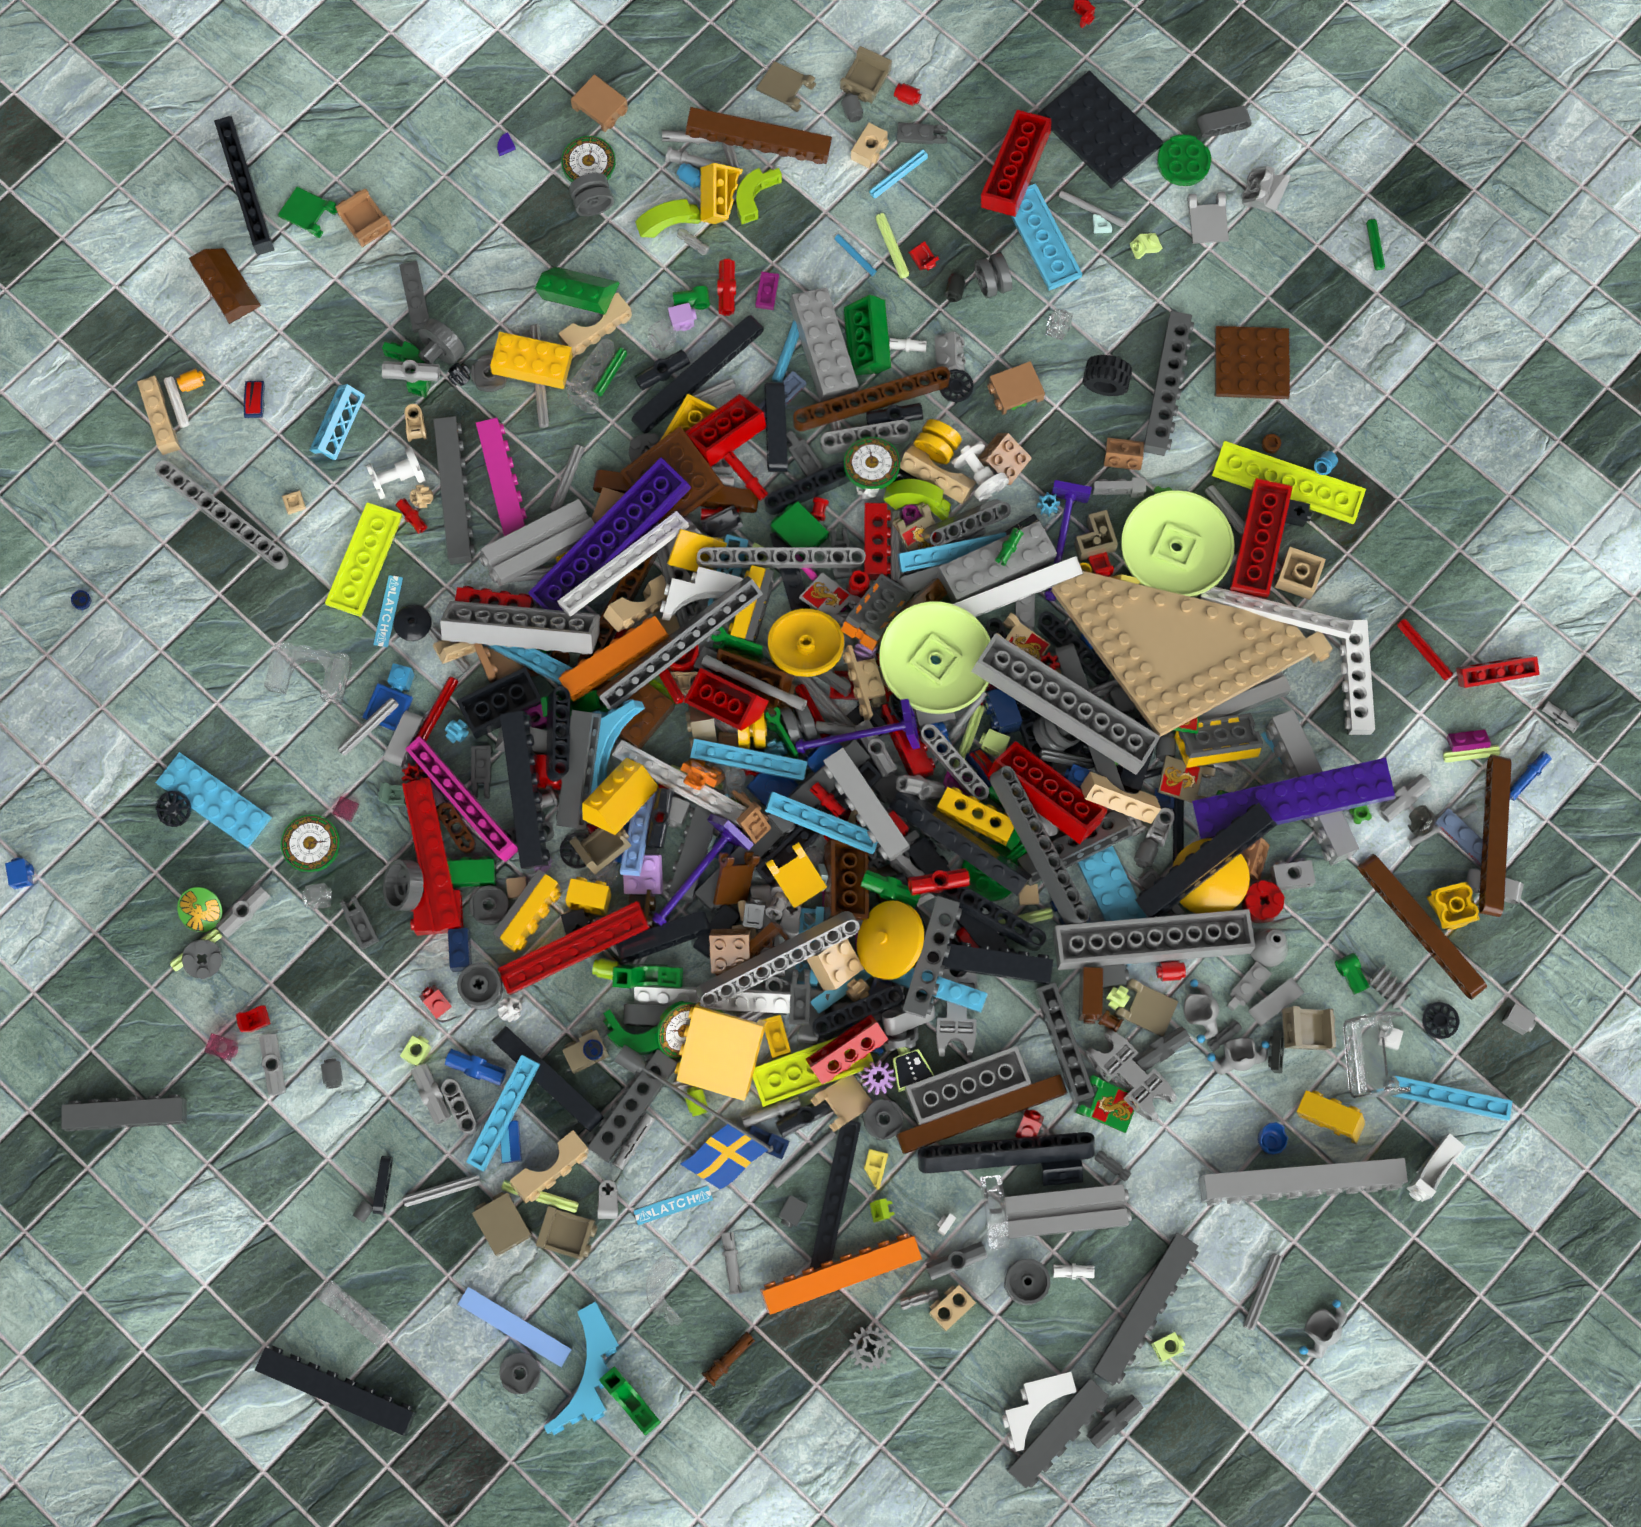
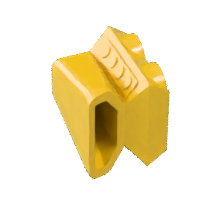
[1426,882,1480,931]

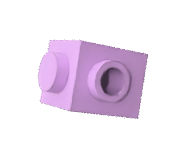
[668,303,697,332]

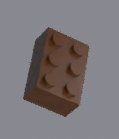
[618,683,674,750]

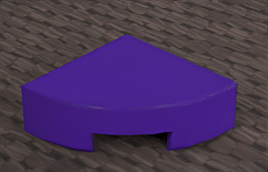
[497,132,516,157]

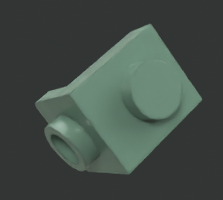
[378,782,406,806]

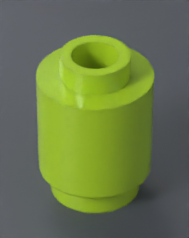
[592,958,619,980]
[685,1087,708,1117]

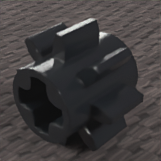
[447,363,471,386]

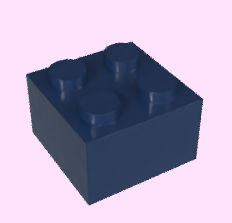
[984,689,1022,735]

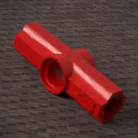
[717,259,736,316]
[908,868,970,895]

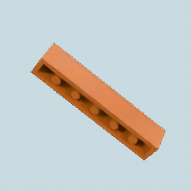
[558,616,669,702]

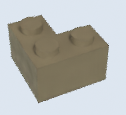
[1074,510,1118,561]
[685,705,717,749]
[562,1029,609,1074]

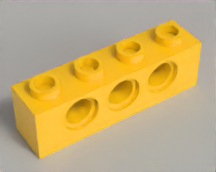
[937,787,1015,846]

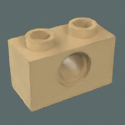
[851,123,889,169]

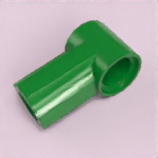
[673,286,710,310]
[1335,953,1370,995]

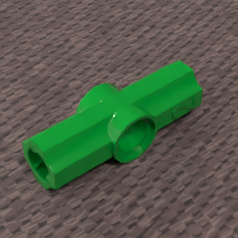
[860,870,921,908]

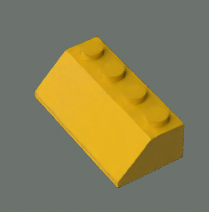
[660,394,717,441]
[582,757,658,835]

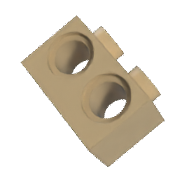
[929,1285,976,1332]

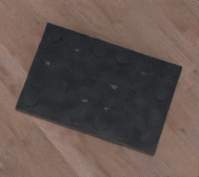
[1037,70,1164,189]

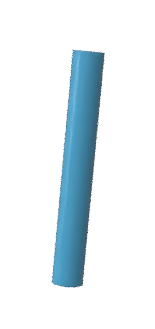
[834,234,877,276]

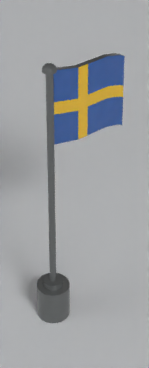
[614,1045,773,1189]

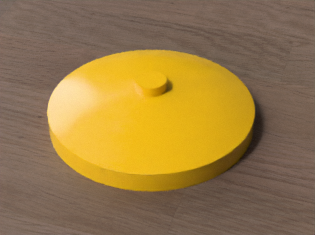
[768,609,844,677]
[1172,838,1250,914]
[857,901,924,980]

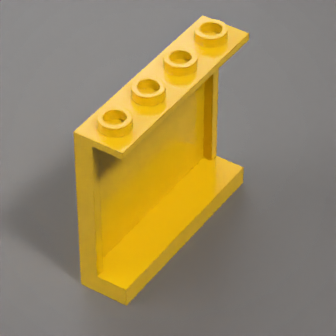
[675,1002,767,1101]

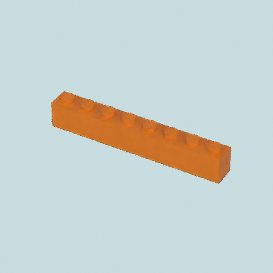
[760,1233,922,1315]

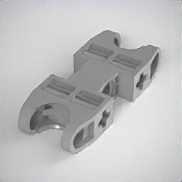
[936,969,977,1058]
[1085,1030,1177,1122]

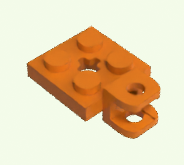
[680,759,726,790]

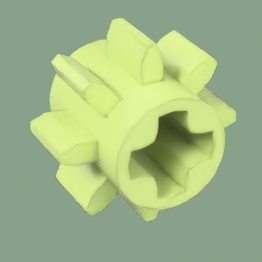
[1106,985,1130,1010]

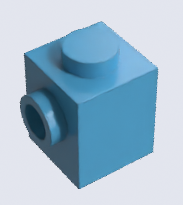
[387,663,415,692]

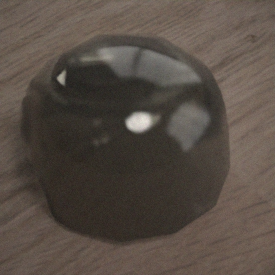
[1408,805,1436,836]

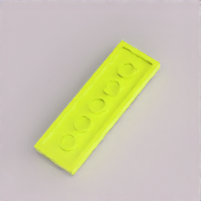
[325,502,403,617]
[753,1037,875,1107]

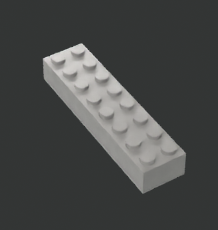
[440,601,600,654]
[1265,709,1359,866]

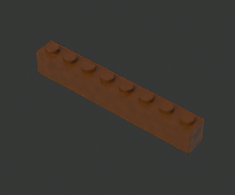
[685,107,832,164]

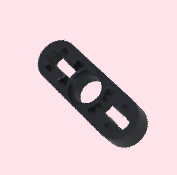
[373,1155,393,1215]

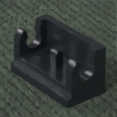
[701,504,743,538]

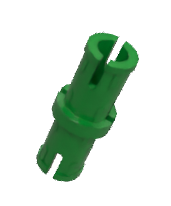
[995,528,1024,566]

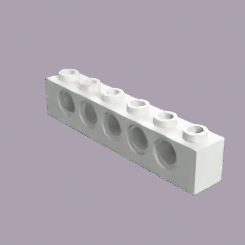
[1339,620,1375,735]

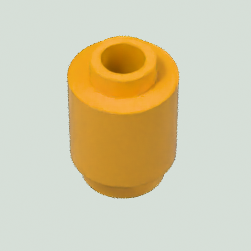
[176,368,206,392]

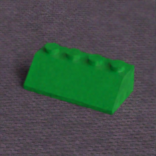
[535,267,620,315]
[844,295,892,376]

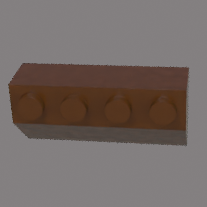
[189,248,261,324]
[712,647,794,709]
[824,839,869,921]

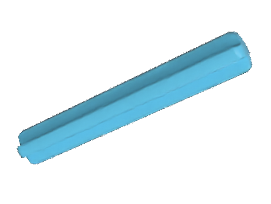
[869,149,928,198]
[772,321,799,382]

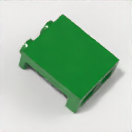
[770,501,829,560]

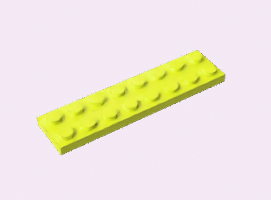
[1212,441,1366,524]

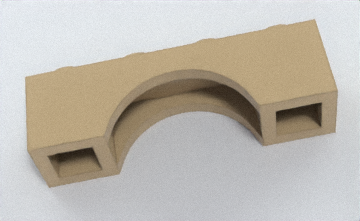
[558,292,632,356]
[137,376,181,455]
[900,445,977,504]
[603,575,667,632]
[1081,771,1161,824]
[510,1131,589,1204]

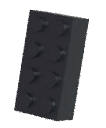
[456,667,541,739]

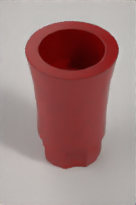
[846,570,871,598]

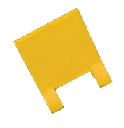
[667,529,727,572]
[766,842,827,908]

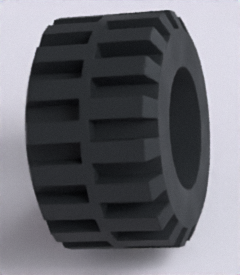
[1083,355,1132,396]

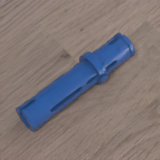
[1510,751,1552,801]

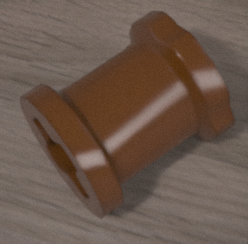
[1098,1010,1124,1032]

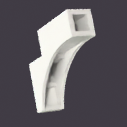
[660,567,743,621]
[1406,1134,1466,1202]
[1002,1372,1076,1452]

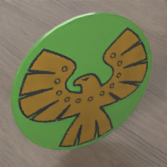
[177,887,222,932]

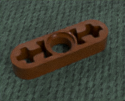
[437,803,476,854]

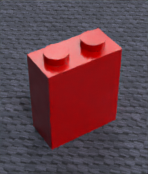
[410,890,464,936]

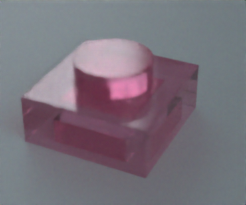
[332,796,359,822]

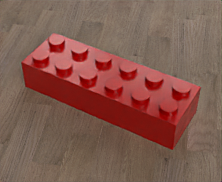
[981,110,1051,217]
[1229,478,1293,599]
[988,741,1108,844]

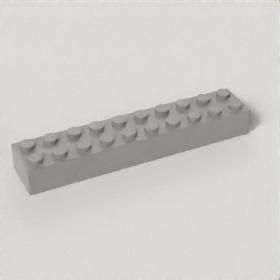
[971,633,1160,775]
[1053,909,1255,970]
[1199,1158,1408,1206]

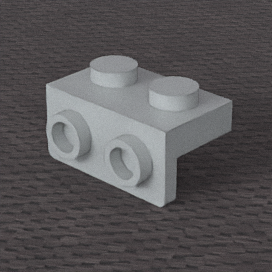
[935,331,966,371]

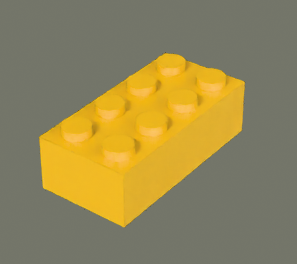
[490,332,573,389]

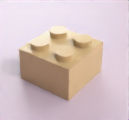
[1274,547,1326,600]
[806,939,864,991]

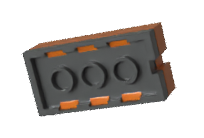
[841,573,913,651]

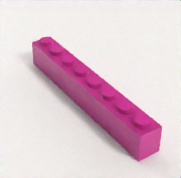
[476,418,527,537]
[405,736,518,862]

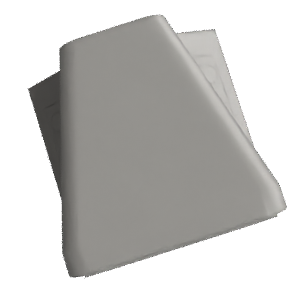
[1242,166,1291,213]

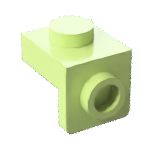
[1130,233,1163,259]

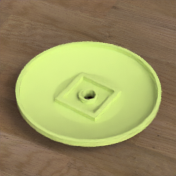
[1121,490,1235,597]
[879,602,991,714]

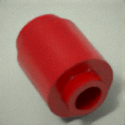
[894,83,922,106]
[1156,961,1186,982]

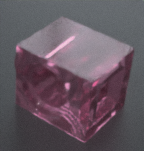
[204,1033,238,1062]

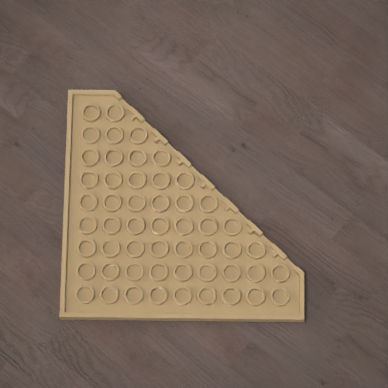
[1051,571,1315,737]

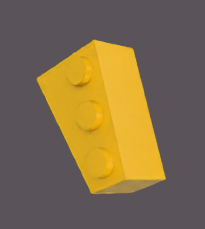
[701,163,743,224]
[1297,1090,1366,1144]

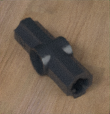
[634,349,690,391]
[866,403,923,425]
[647,788,674,849]
[775,1100,833,1138]

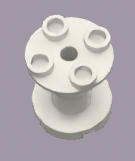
[951,441,1009,502]
[366,447,426,499]

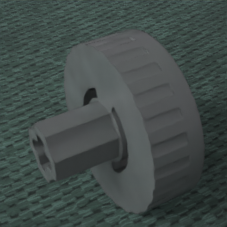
[418,319,465,364]
[383,860,424,911]

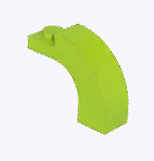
[736,168,782,225]
[635,199,701,238]
[883,479,951,521]

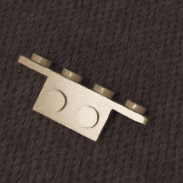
[843,645,886,721]

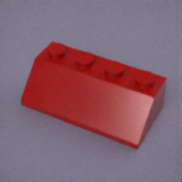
[685,394,766,467]
[684,668,769,731]
[881,704,935,779]

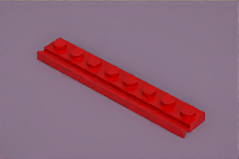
[402,777,461,934]
[497,901,650,995]

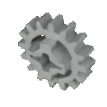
[848,1326,892,1371]

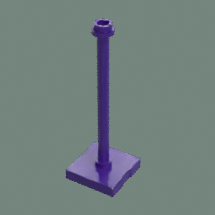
[1044,480,1092,601]
[796,699,920,753]
[652,814,754,926]

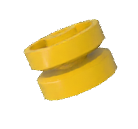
[914,419,962,464]
[738,712,767,750]

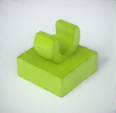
[869,1198,895,1223]

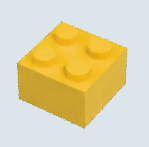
[565,877,612,916]

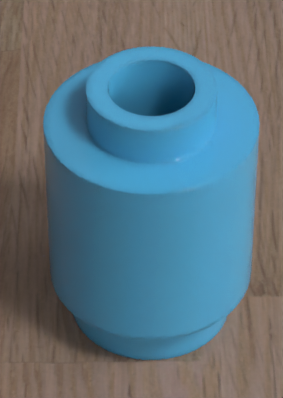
[677,163,701,189]
[1314,451,1338,475]

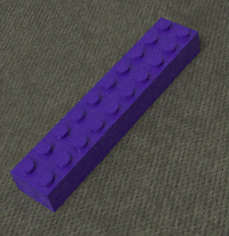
[528,458,691,611]
[1192,757,1395,839]

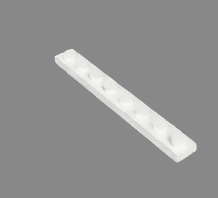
[557,511,689,617]
[1201,587,1354,639]
[612,740,747,828]
[634,986,791,1013]

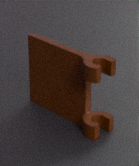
[713,851,760,905]

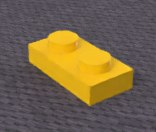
[763,1015,791,1059]

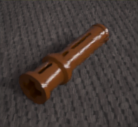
[701,1331,755,1387]

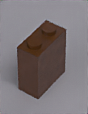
[1078,967,1103,1024]

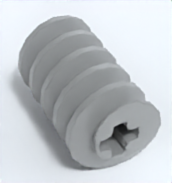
[1370,965,1413,1009]

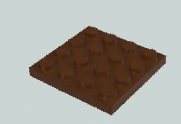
[1215,326,1290,399]
[620,426,725,524]

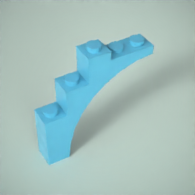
[591,699,645,794]
[544,1302,620,1435]

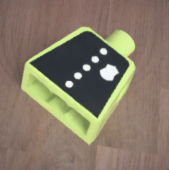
[892,1047,934,1092]

